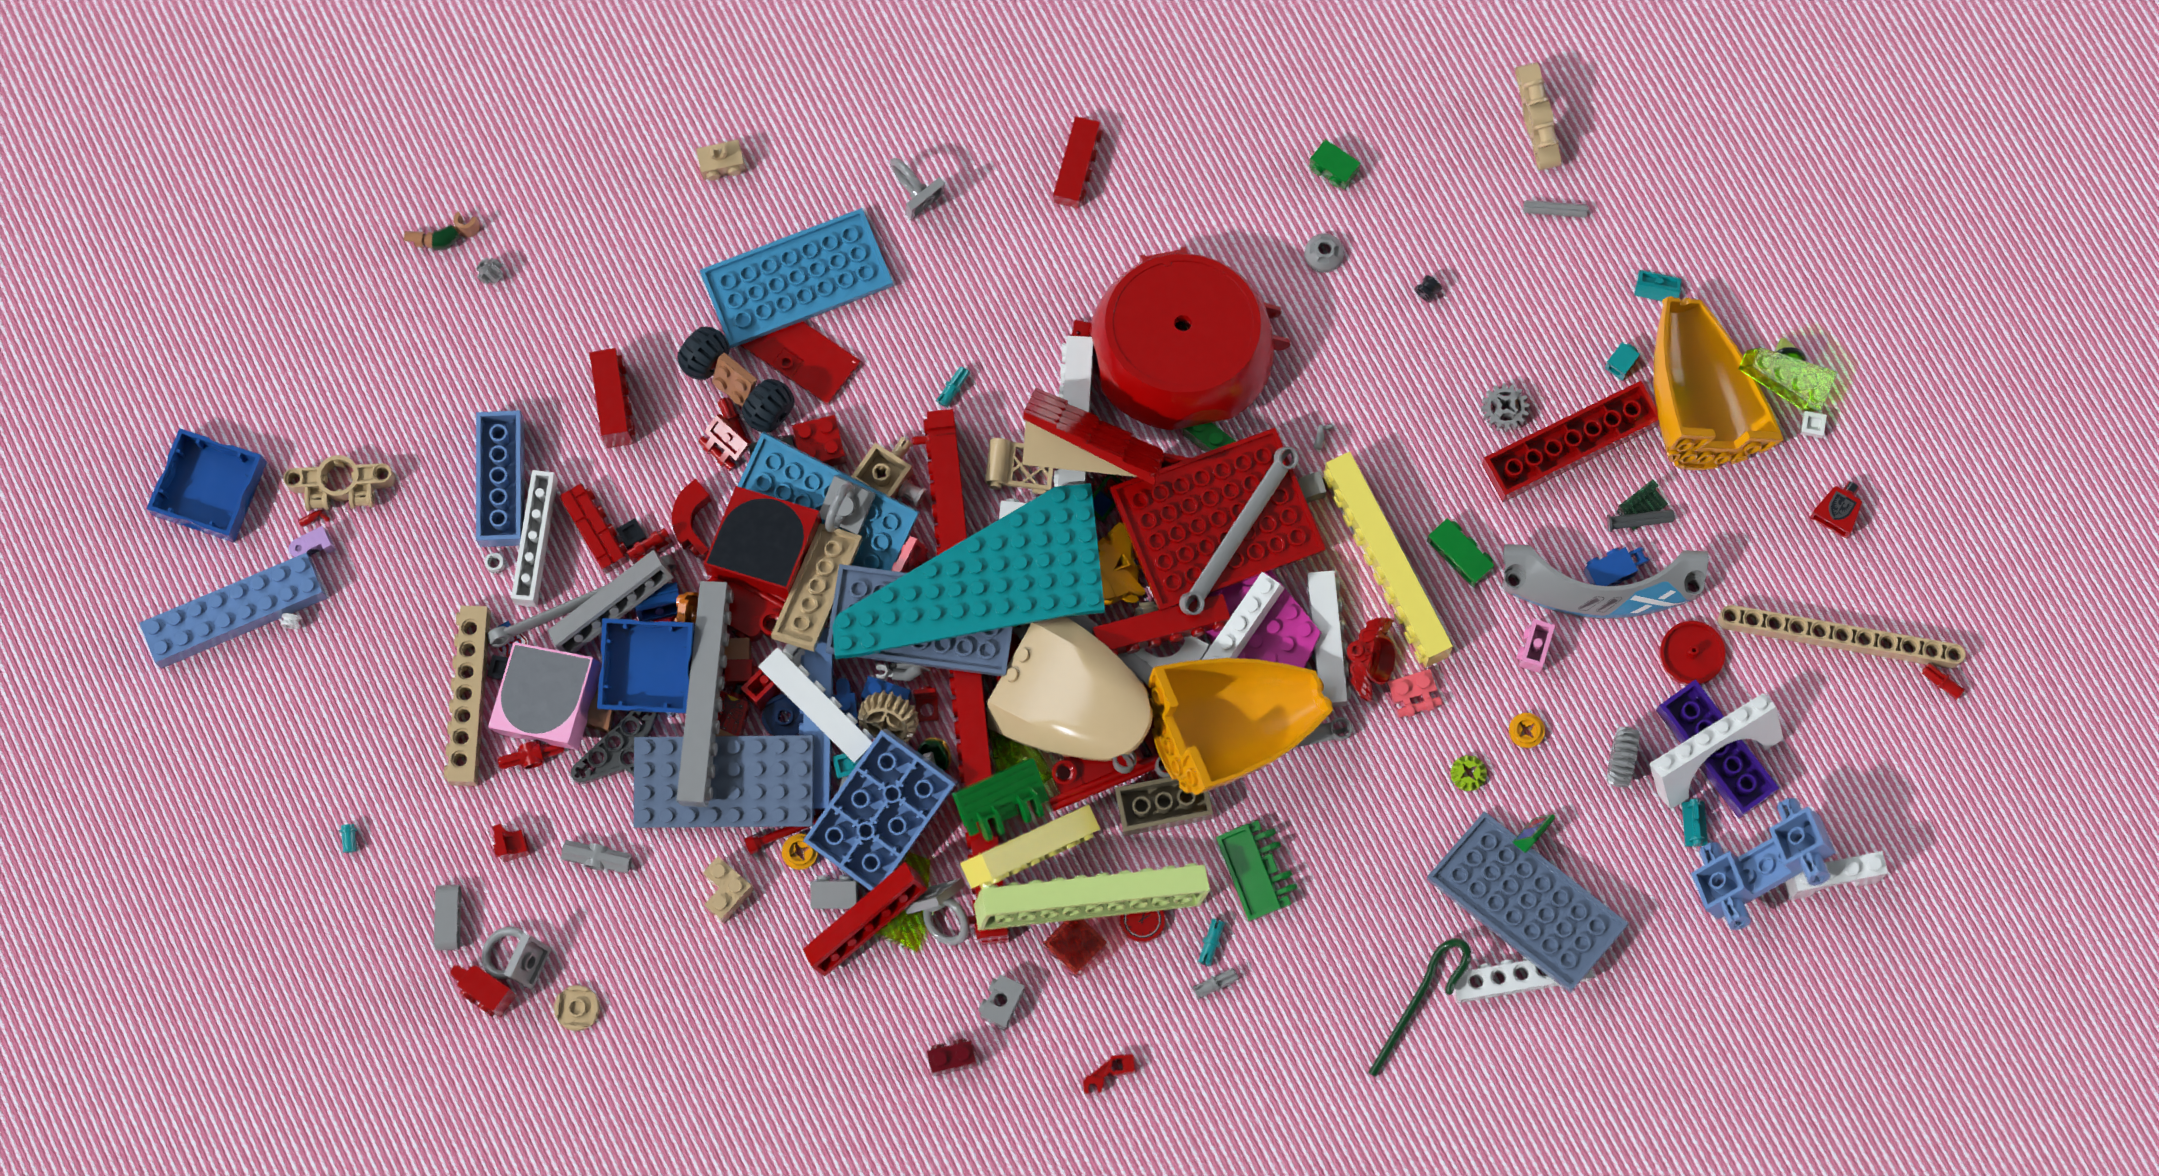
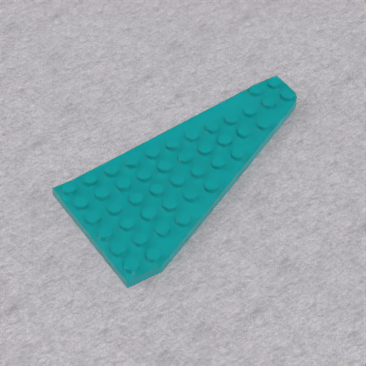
[832,483,1105,659]

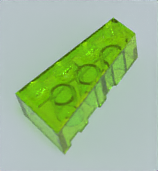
[1738,347,1838,412]

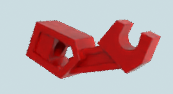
[1083,1054,1135,1095]

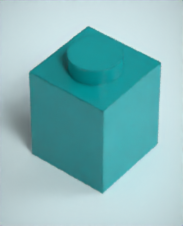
[1604,342,1640,381]

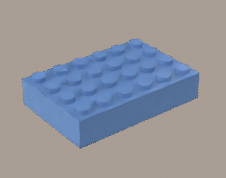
[803,729,959,891]

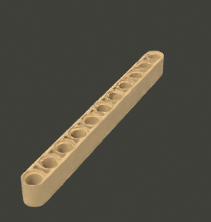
[1718,605,1966,669]

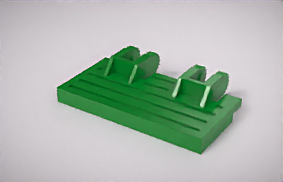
[952,758,1049,842]
[1216,820,1298,922]

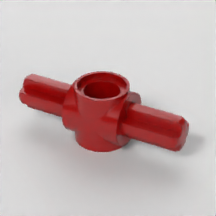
[498,741,564,770]

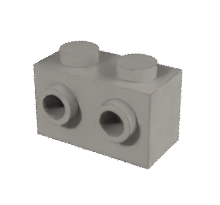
[810,875,859,909]

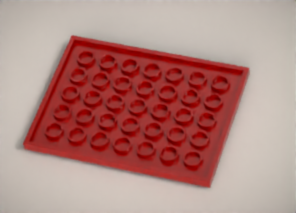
[1110,428,1326,611]

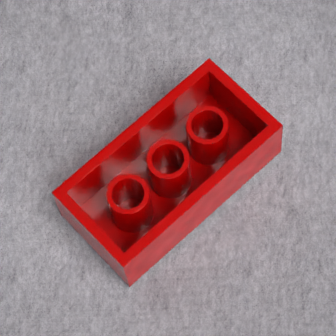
[589,348,636,448]

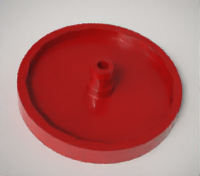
[1659,621,1726,685]

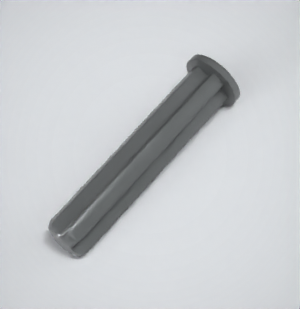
[1607,509,1675,532]

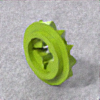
[1450,755,1487,791]

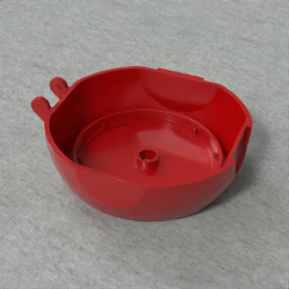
[1088,247,1291,430]

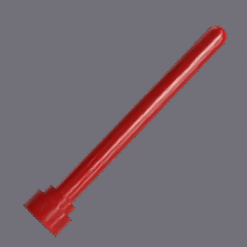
[744,812,823,855]

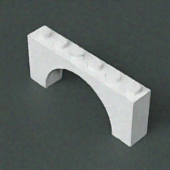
[1649,693,1784,810]

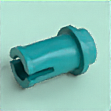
[339,824,357,853]

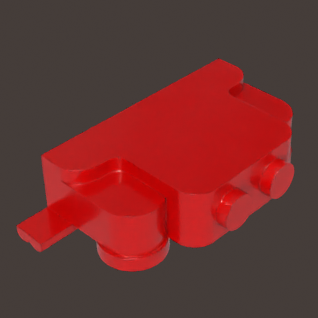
[703,561,787,642]
[1049,746,1162,812]

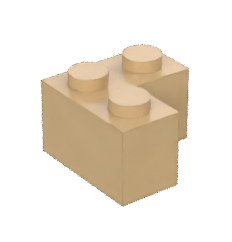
[703,856,754,924]

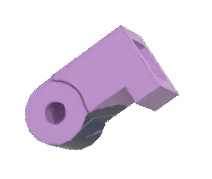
[289,526,336,557]

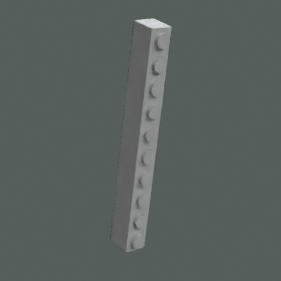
[677,581,734,807]

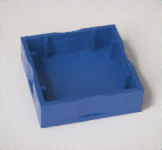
[146,428,267,543]
[597,618,696,714]

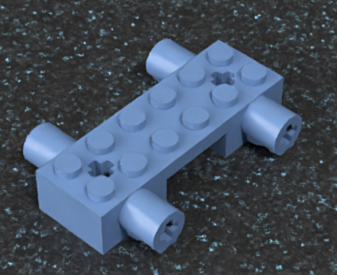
[1691,798,1836,930]

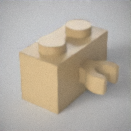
[696,139,746,181]

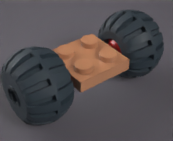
[677,326,795,433]

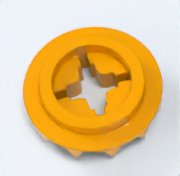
[1508,713,1545,749]
[782,834,818,870]

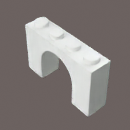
[1784,851,1888,900]

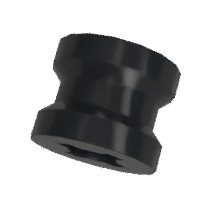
[1414,275,1442,303]

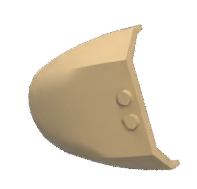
[987,616,1153,761]

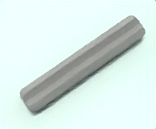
[1523,200,1588,218]

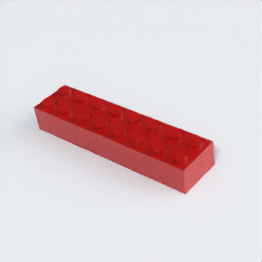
[1482,381,1659,503]

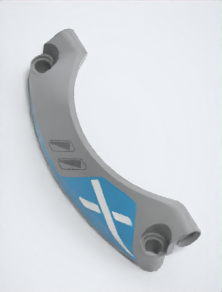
[1502,544,1709,619]

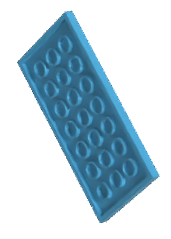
[699,208,894,349]
[738,432,920,571]

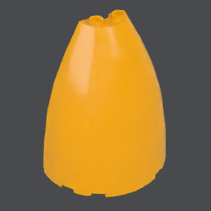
[1654,296,1784,470]
[1148,658,1333,795]

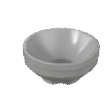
[1304,233,1344,273]

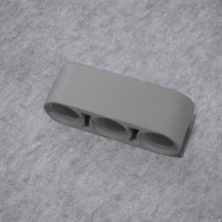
[434,885,461,951]

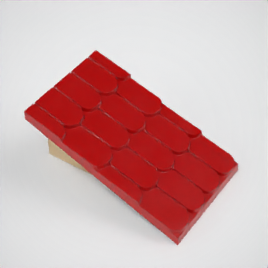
[1022,388,1164,485]

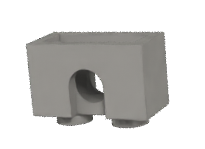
[978,974,1025,1030]

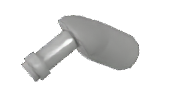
[1314,424,1333,450]

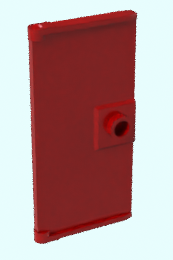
[740,321,861,405]

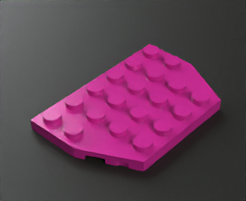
[1193,571,1322,668]

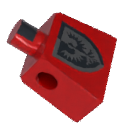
[1809,481,1862,539]

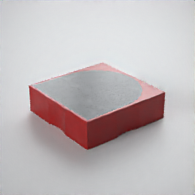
[704,486,822,599]

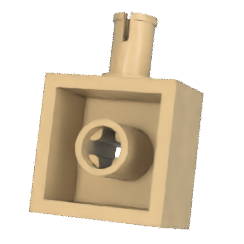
[851,437,913,499]

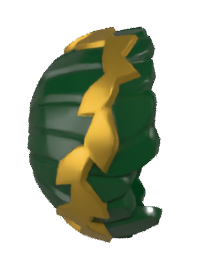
[918,738,952,771]

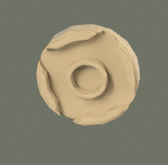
[554,985,600,1032]

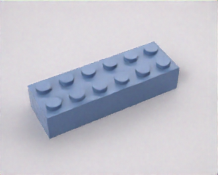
[476,410,525,547]

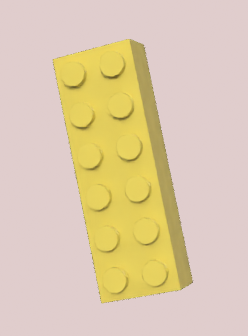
[960,804,1100,889]

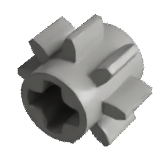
[476,258,503,284]

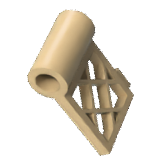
[985,438,1053,495]

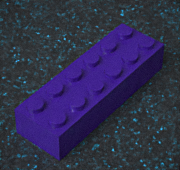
[1656,679,1779,819]

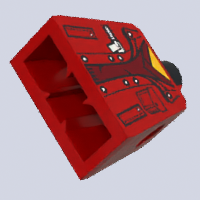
[717,683,750,736]

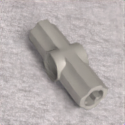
[561,840,633,874]

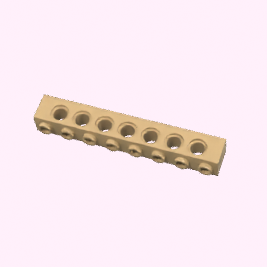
[444,605,491,786]

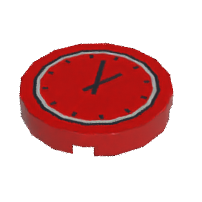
[1120,910,1165,943]

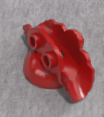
[1347,617,1396,702]

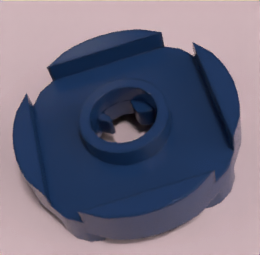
[762,694,804,736]

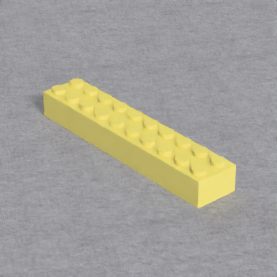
[1322,451,1453,668]

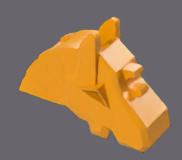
[1097,522,1146,606]

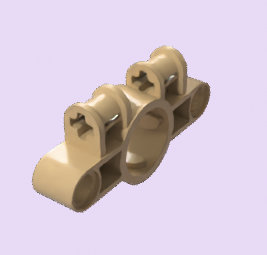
[1515,62,1561,171]
[283,455,396,511]

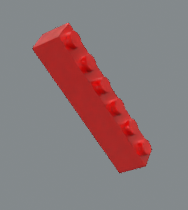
[1092,594,1230,656]
[802,862,928,977]

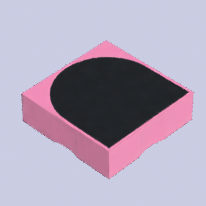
[488,642,602,750]

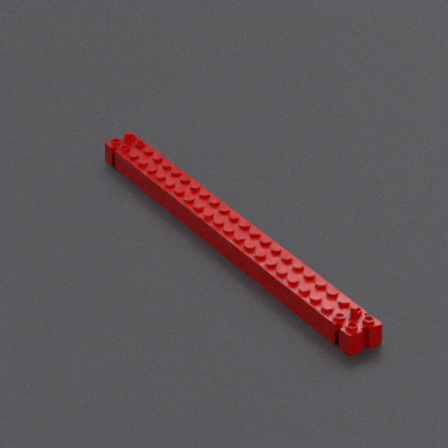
[912,409,1010,945]

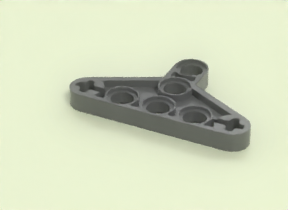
[571,711,658,784]

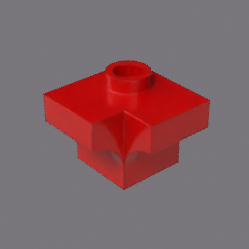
[492,824,530,862]

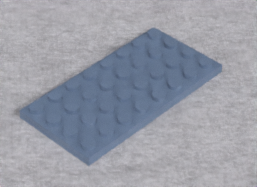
[826,564,1013,676]
[633,735,814,828]
[1427,811,1629,993]

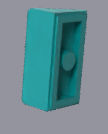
[1634,270,1682,301]

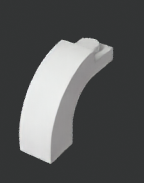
[1135,635,1209,668]

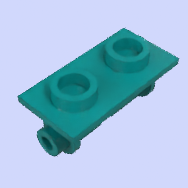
[1682,799,1708,847]

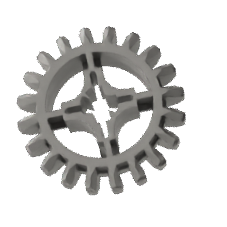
[1607,726,1640,788]

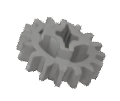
[1481,383,1530,432]

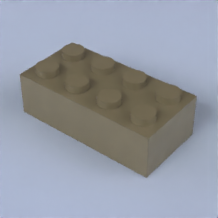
[1115,777,1213,836]

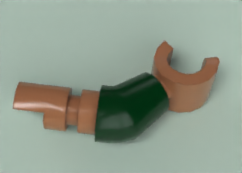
[404,212,480,251]

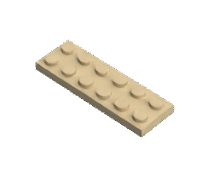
[771,523,862,652]

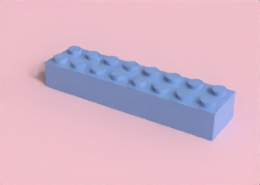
[139,553,328,669]

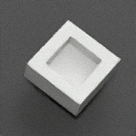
[1800,411,1827,438]

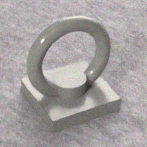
[890,158,945,221]
[820,475,876,535]
[905,878,970,945]
[481,927,552,990]

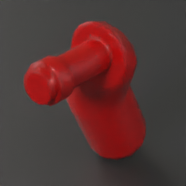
[299,510,330,527]

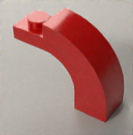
[672,479,712,561]

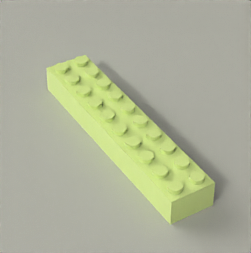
[974,863,1210,931]

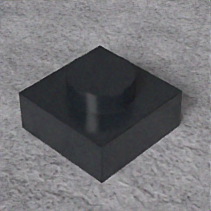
[616,518,647,549]
[487,655,509,681]

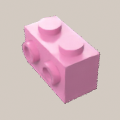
[1516,619,1555,673]

